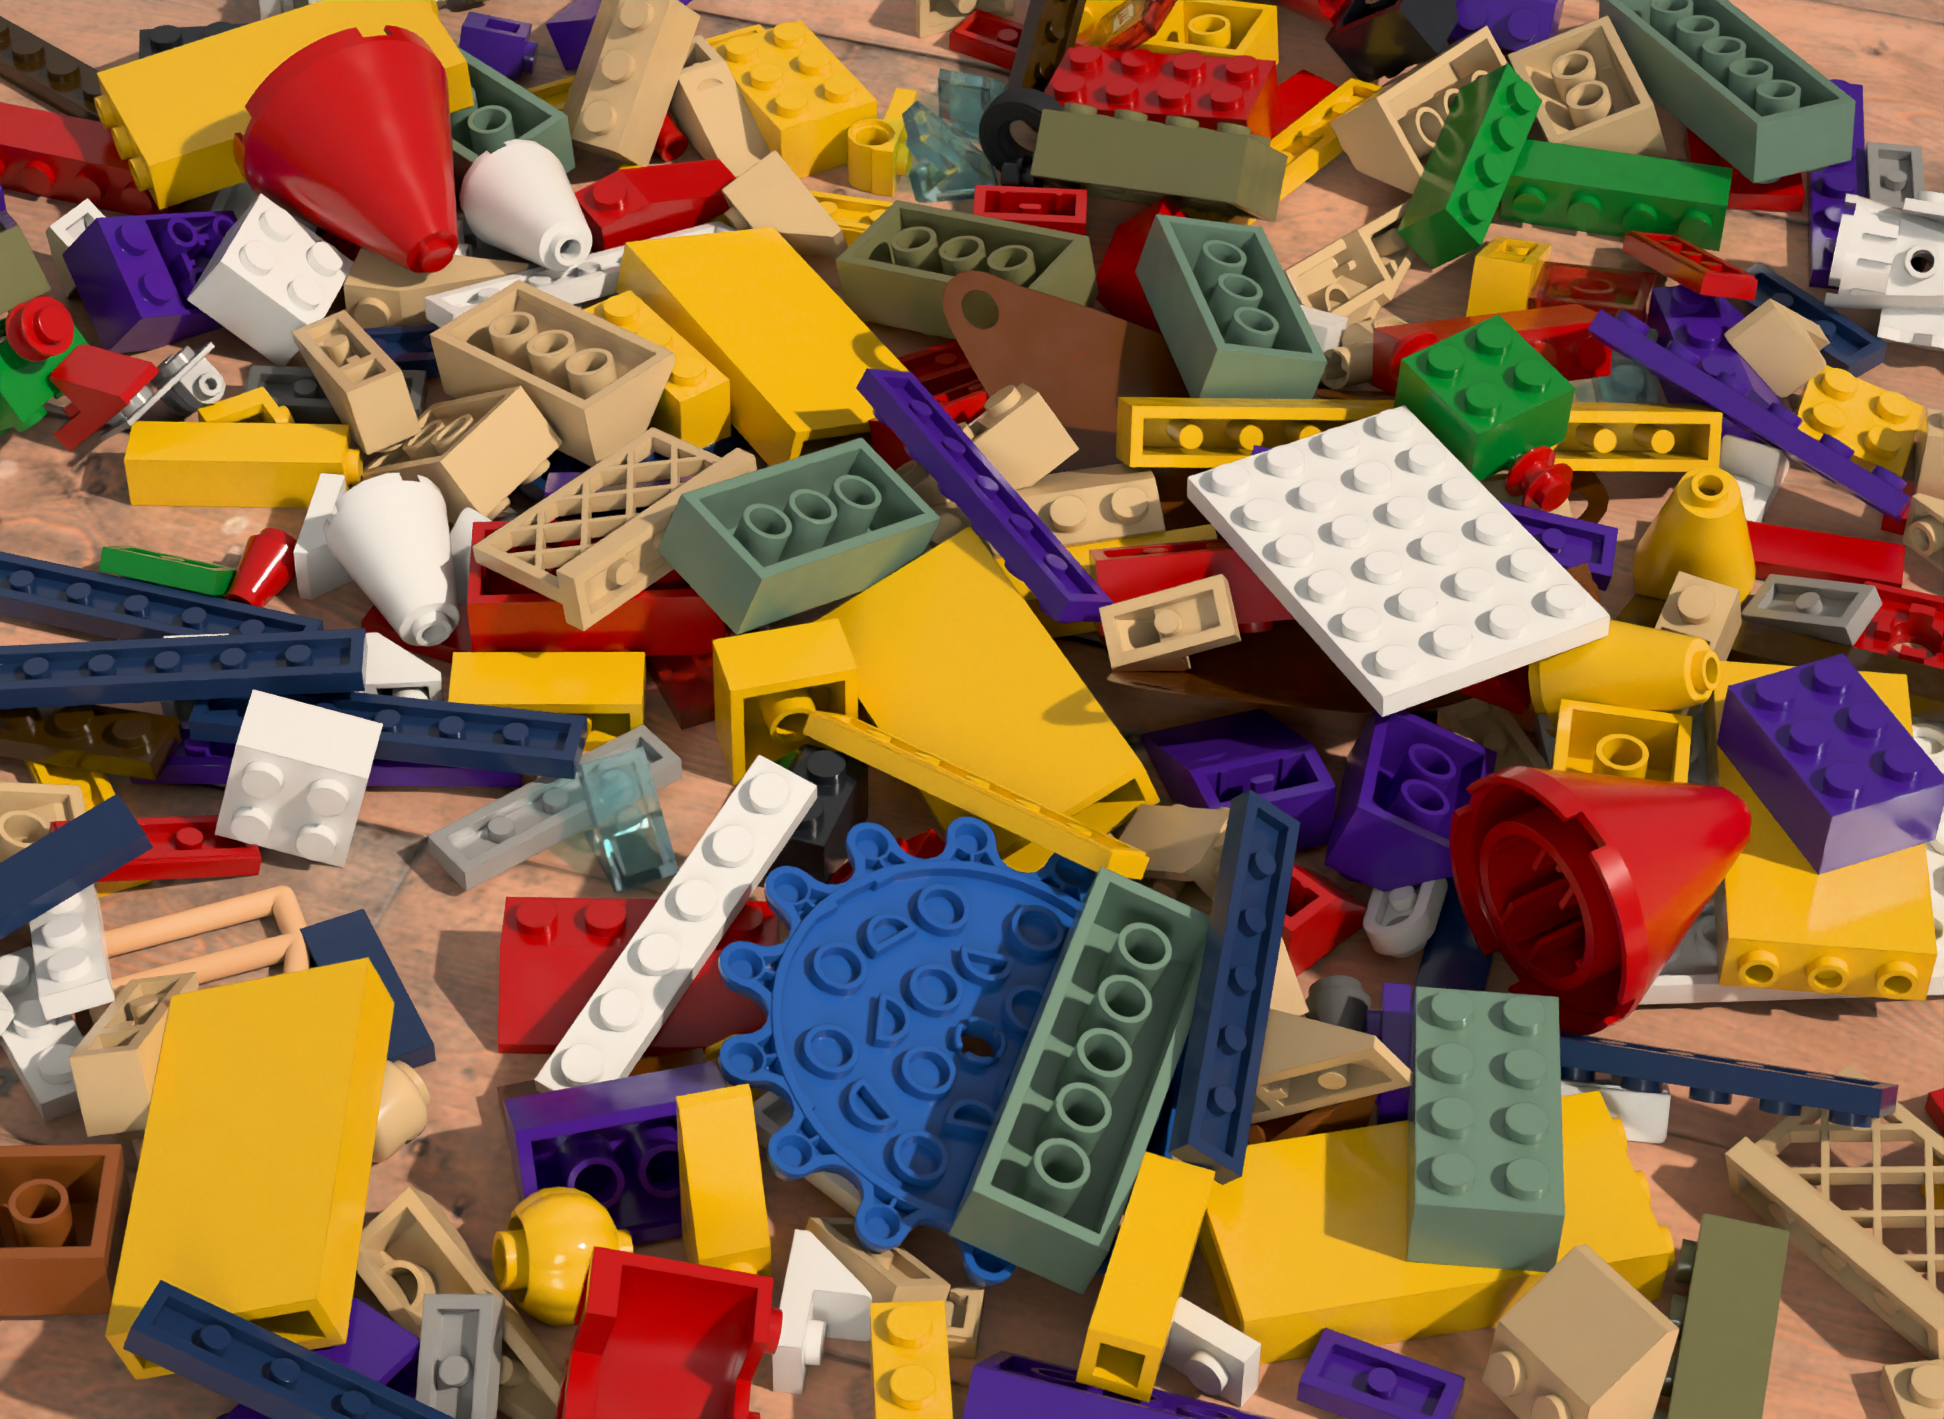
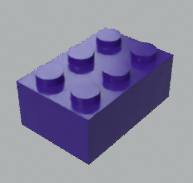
[1717,654,1944,875]

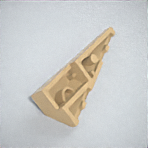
[1283,197,1417,346]
[352,1186,563,1419]

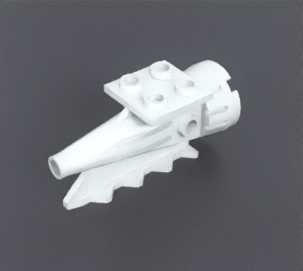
[1824,191,1944,352]

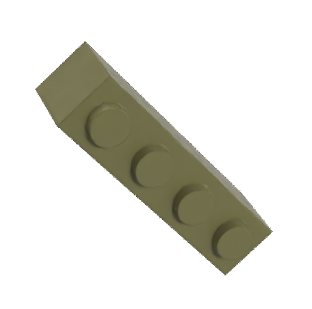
[1653,1213,1790,1419]

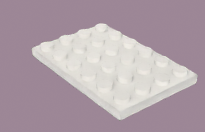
[1187,405,1610,717]

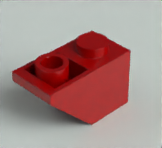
[1282,864,1368,977]

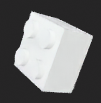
[187,194,354,366]
[215,689,383,868]

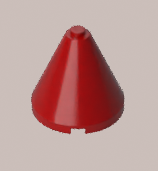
[233,25,458,273]
[1450,766,1752,1036]

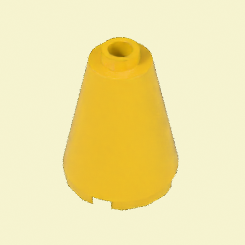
[1632,466,1756,607]
[1528,619,1721,738]

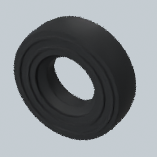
[979,88,1064,183]

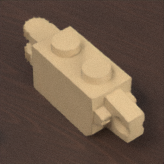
[1111,804,1230,915]

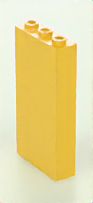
[94,0,474,210]
[615,227,909,466]
[814,525,1160,873]
[1703,661,1937,1001]
[105,957,395,1380]
[1198,1090,1675,1365]

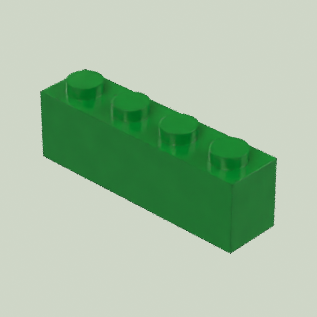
[1397,63,1542,269]
[1500,139,1733,251]

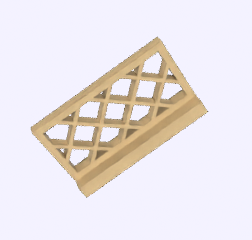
[472,427,757,631]
[1725,1064,1944,1360]

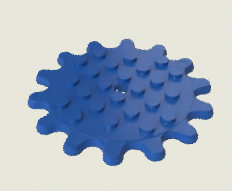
[718,817,1190,1287]

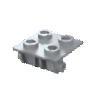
[98,342,225,442]

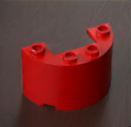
[555,1246,783,1419]

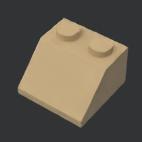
[1482,1244,1680,1419]

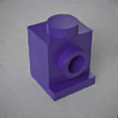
[459,12,538,80]

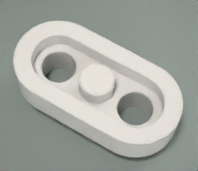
[1363,878,1448,958]

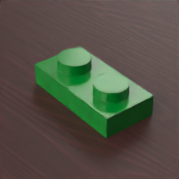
[99,545,237,597]

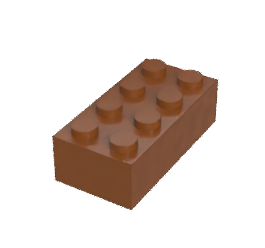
[0,1144,132,1316]

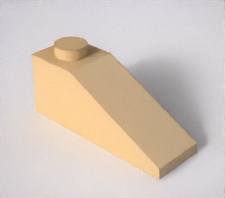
[344,248,529,329]
[291,310,422,455]
[68,972,199,1141]
[1251,1009,1414,1124]

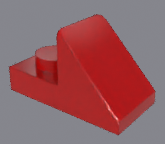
[49,344,160,452]

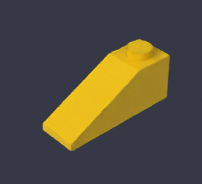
[1466,236,1552,317]
[676,1083,771,1277]

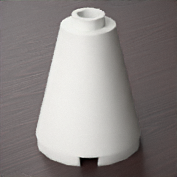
[459,139,592,272]
[323,473,460,646]

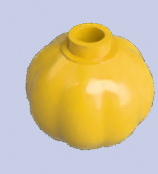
[492,1187,633,1326]

